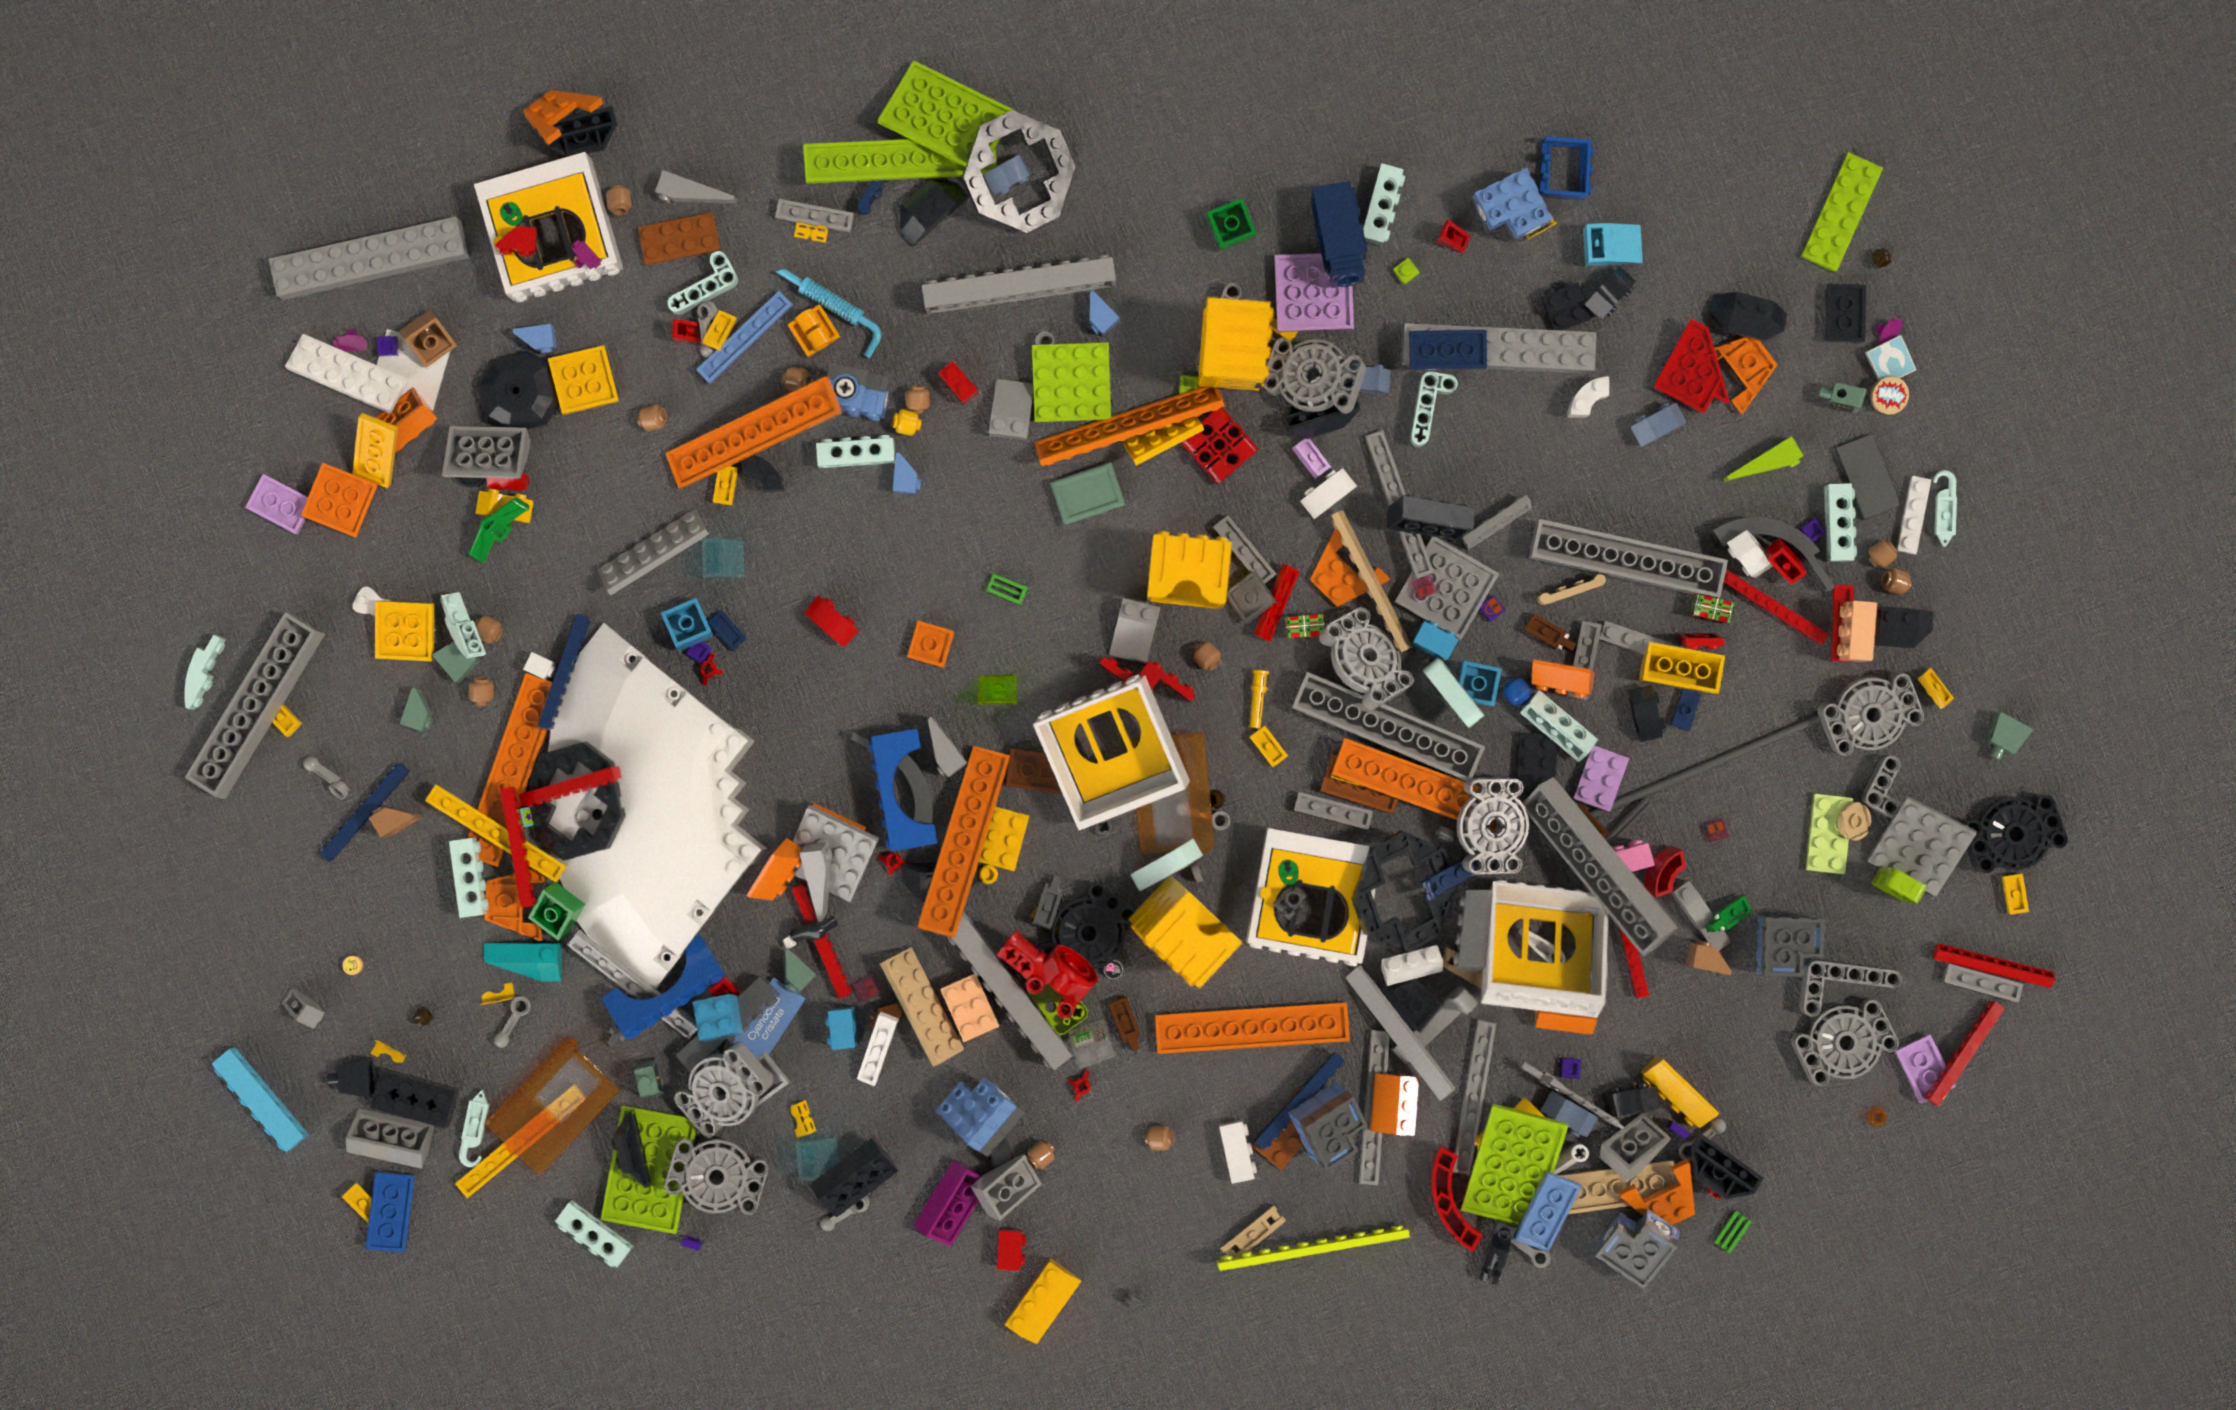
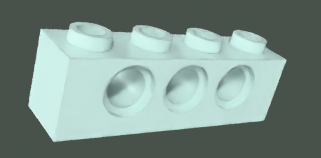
[1363,163,1405,246]
[816,435,895,468]
[1824,484,1857,562]
[1520,690,1598,762]
[449,838,489,918]
[555,1200,634,1267]

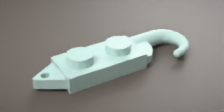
[1933,470,1957,547]
[459,1090,490,1167]

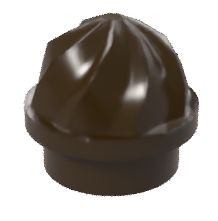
[1872,248,1892,268]
[1206,790,1226,809]
[413,1007,433,1026]

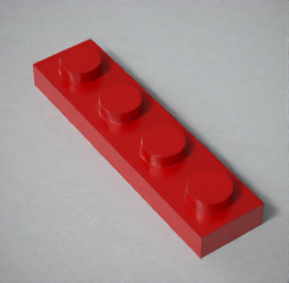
[1254,564,1300,642]
[1831,585,1854,662]

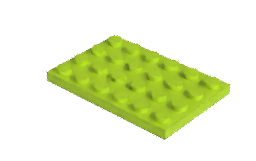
[878,60,1015,172]
[1460,1103,1568,1226]
[600,1105,697,1234]

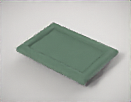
[1050,462,1126,526]

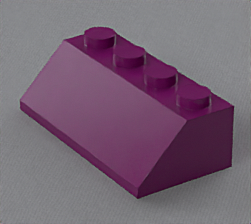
[913,1159,983,1246]

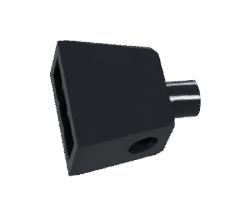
[327,1058,374,1097]

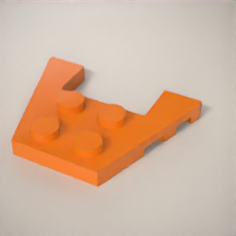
[523,90,603,145]
[1714,337,1778,414]
[1310,529,1390,607]
[484,868,546,941]
[1618,1159,1695,1225]

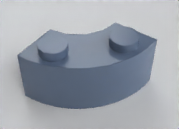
[983,153,1031,196]
[1346,364,1391,393]
[1631,403,1687,447]
[1540,1091,1598,1137]

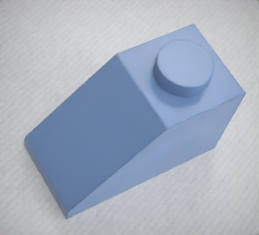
[1090,290,1119,336]
[513,324,557,354]
[893,453,921,495]

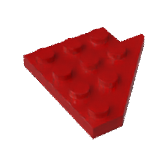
[1653,318,1730,413]

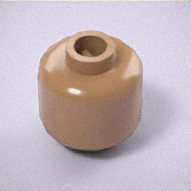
[606,185,632,216]
[782,367,812,392]
[905,385,930,414]
[637,404,667,431]
[1868,540,1898,568]
[1881,568,1912,595]
[474,616,503,644]
[1193,642,1221,671]
[469,677,494,706]
[1145,1125,1174,1151]
[1027,1141,1055,1170]

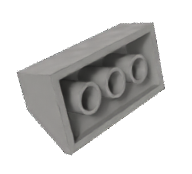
[1453,890,1493,972]
[346,1108,434,1169]

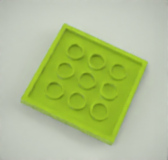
[1032,342,1111,422]

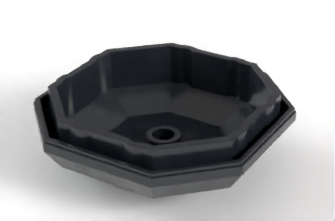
[477,351,559,430]

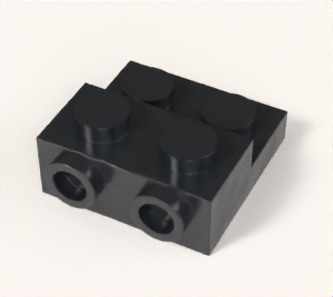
[1540,281,1590,331]

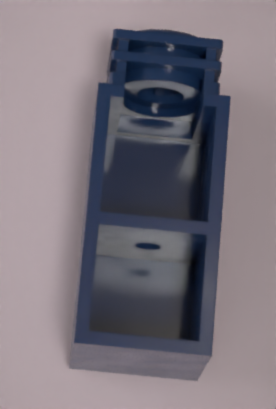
[1310,181,1367,288]

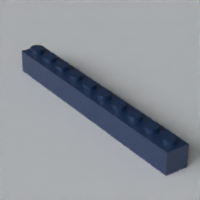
[537,614,591,732]
[320,763,411,862]
[1254,1051,1345,1150]

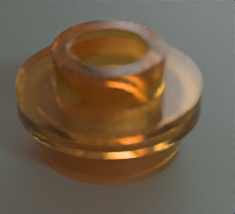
[1867,1107,1887,1127]

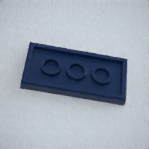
[1409,330,1487,370]

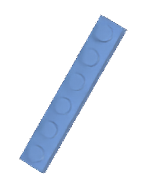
[696,291,793,384]

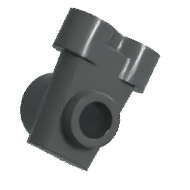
[1273,886,1307,919]

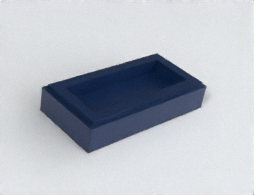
[707,610,747,651]

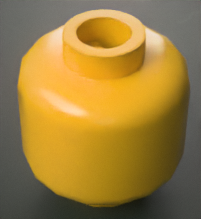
[892,409,921,436]

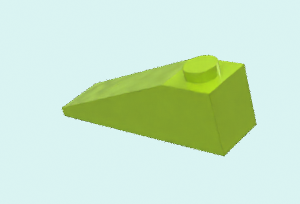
[1723,436,1804,482]

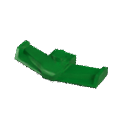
[468,497,529,564]

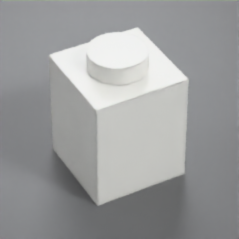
[523,652,556,680]

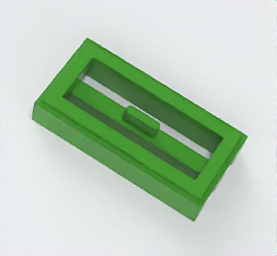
[985,573,1028,605]
[1713,1210,1751,1253]

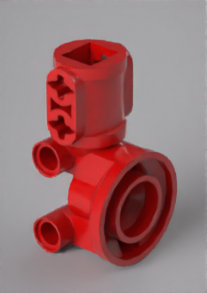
[996,929,1098,1019]

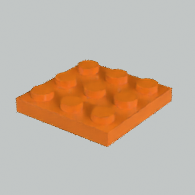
[301,462,378,538]

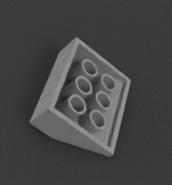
[442,426,530,479]

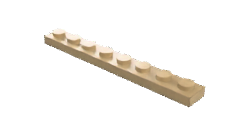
[1331,510,1412,652]

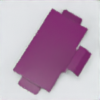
[572,240,602,270]
[1875,318,1903,344]
[333,329,367,351]

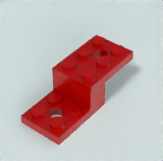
[1099,656,1196,702]

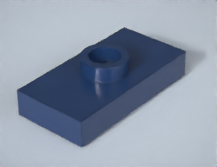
[1670,689,1701,731]

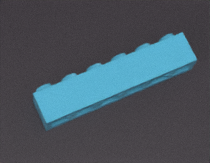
[212,1047,309,1152]

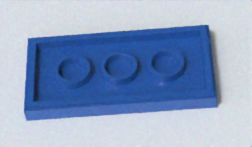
[365,1171,415,1252]

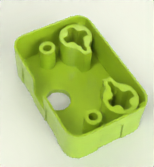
[1871,866,1927,904]
[1028,983,1088,1035]

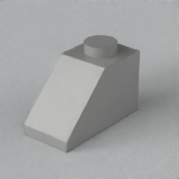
[282,987,325,1029]

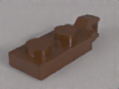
[1523,613,1576,651]
[1109,996,1141,1051]

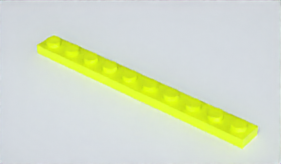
[1217,1225,1410,1271]

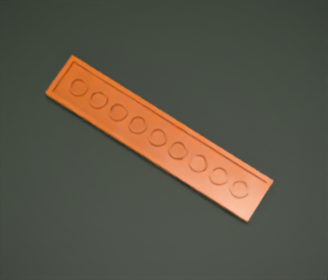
[665,376,842,489]
[1034,387,1225,466]
[464,673,553,867]
[1331,738,1522,832]
[917,746,1010,938]
[1155,1002,1350,1054]

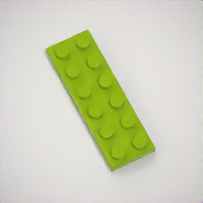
[1800,152,1883,273]

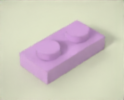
[1292,439,1331,479]

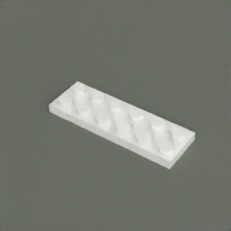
[285,334,408,414]

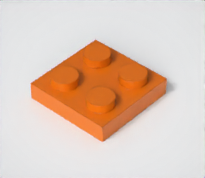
[907,621,955,668]

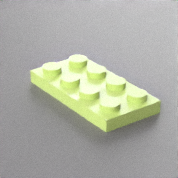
[1805,794,1853,874]

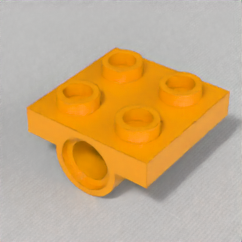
[787,304,841,358]

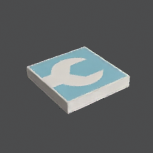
[1865,335,1916,380]

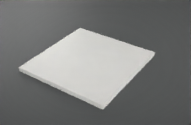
[377,329,450,410]

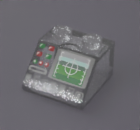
[1067,1019,1116,1069]

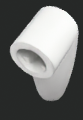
[1518,928,1565,964]
[1554,1142,1589,1174]

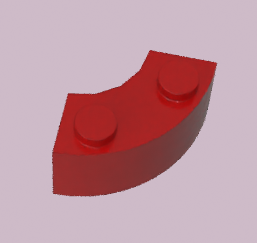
[803,595,859,647]
[1644,846,1686,898]

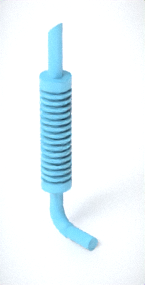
[775,269,881,358]

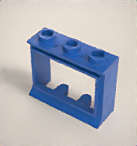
[1539,136,1594,200]

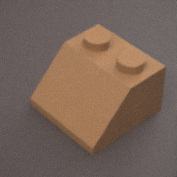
[399,310,457,368]
[369,806,423,838]
[1685,940,1732,975]

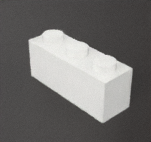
[1381,945,1443,986]
[1219,1120,1257,1184]

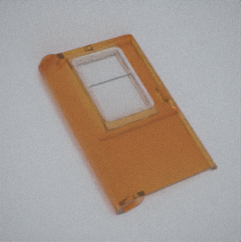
[1131,733,1215,854]
[486,1037,621,1175]

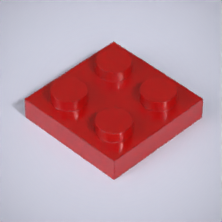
[1678,633,1724,649]

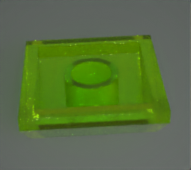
[978,675,1018,705]

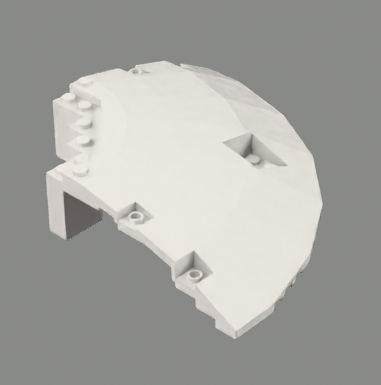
[548,623,767,990]

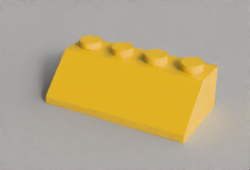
[1639,642,1725,694]
[1640,1056,1719,1128]
[1005,1258,1082,1344]

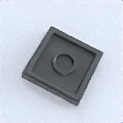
[1226,571,1276,624]

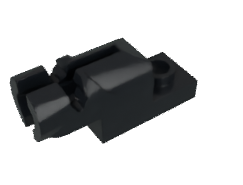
[1479,1219,1516,1285]

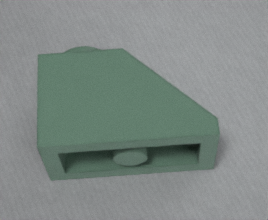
[400,687,433,732]
[783,949,816,995]

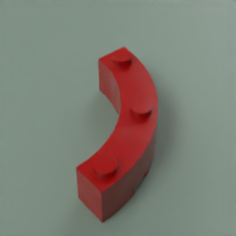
[1431,1143,1482,1252]

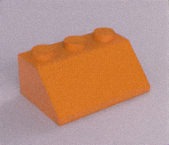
[375,387,437,453]
[1532,659,1595,698]
[747,838,802,900]
[1535,990,1597,1035]
[1370,1073,1419,1136]

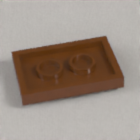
[1006,748,1065,794]

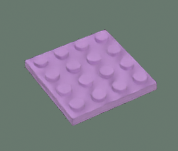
[1274,253,1354,332]

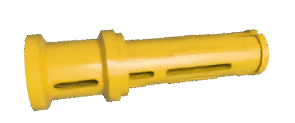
[1249,670,1269,728]

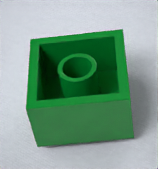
[1206,198,1257,252]
[528,882,585,940]

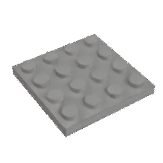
[1394,537,1499,640]
[1867,796,1977,896]
[793,805,879,902]

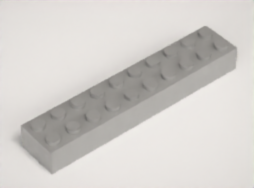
[269,217,469,300]
[922,255,1116,314]
[1401,323,1596,374]
[1528,519,1728,599]
[185,612,325,799]
[1291,672,1485,781]
[1522,777,1677,956]
[947,912,1073,1070]

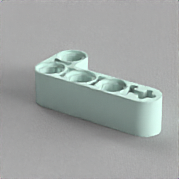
[668,251,738,315]
[1410,372,1458,447]
[1423,658,1484,728]
[1130,839,1203,891]

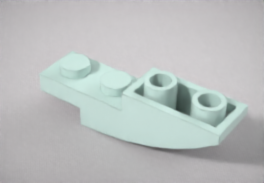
[440,592,486,658]
[185,635,226,710]

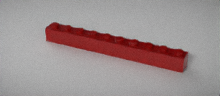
[1723,570,1829,645]
[519,766,622,808]
[500,787,536,908]
[792,884,852,999]
[1618,926,1649,998]
[1933,943,2055,988]
[1925,1001,2005,1106]

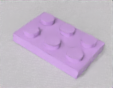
[245,474,308,535]
[1573,746,1629,813]
[1894,1034,1956,1104]

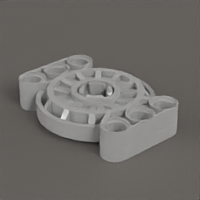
[1263,338,1366,414]
[1319,607,1413,710]
[1817,671,1924,756]
[1456,777,1529,874]
[1791,999,1899,1086]
[674,1042,773,1137]
[665,1137,768,1215]

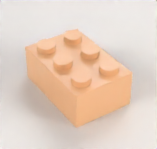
[1837,601,1877,662]
[940,973,1000,1042]

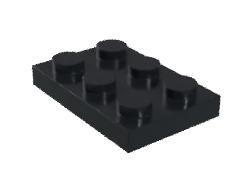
[1825,283,1866,343]
[1516,733,1558,791]
[1380,979,1445,1034]

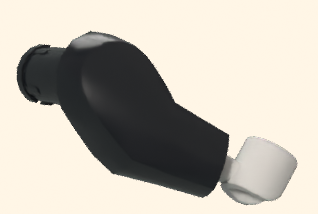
[783,916,838,949]

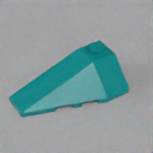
[484,943,562,981]

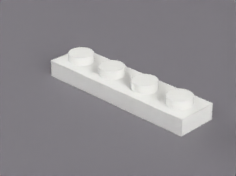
[1896,476,1931,555]
[857,1012,899,1086]

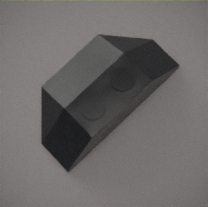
[540,106,617,157]
[900,179,969,247]
[1709,292,1788,342]
[1281,399,1360,439]
[1874,607,1933,648]
[901,862,979,902]
[612,1109,652,1188]
[1690,1133,1764,1200]

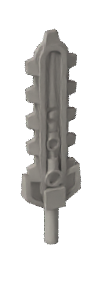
[1520,1061,1624,1129]

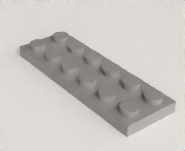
[598,509,709,595]

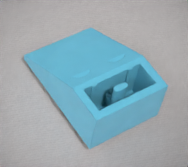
[1583,223,1643,266]

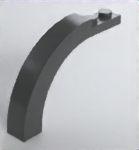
[1710,517,1835,593]
[851,731,934,848]

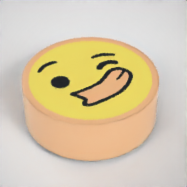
[342,955,363,975]

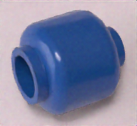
[1503,678,1532,707]

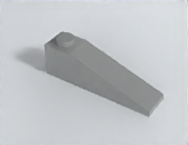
[655,170,737,204]
[800,842,832,922]
[1671,880,1731,951]

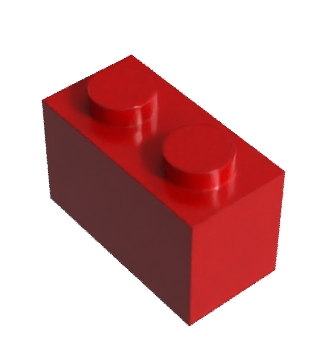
[938,361,979,405]
[1764,538,1807,585]
[997,1228,1026,1271]

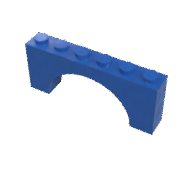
[869,729,938,851]
[601,934,726,1040]

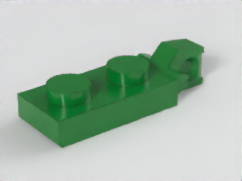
[1705,895,1752,932]

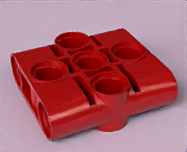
[1180,407,1259,485]

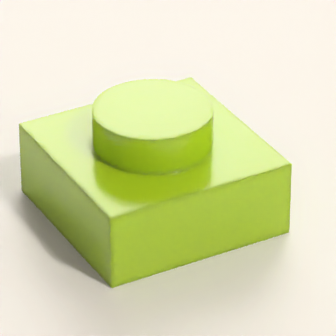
[1393,258,1420,285]

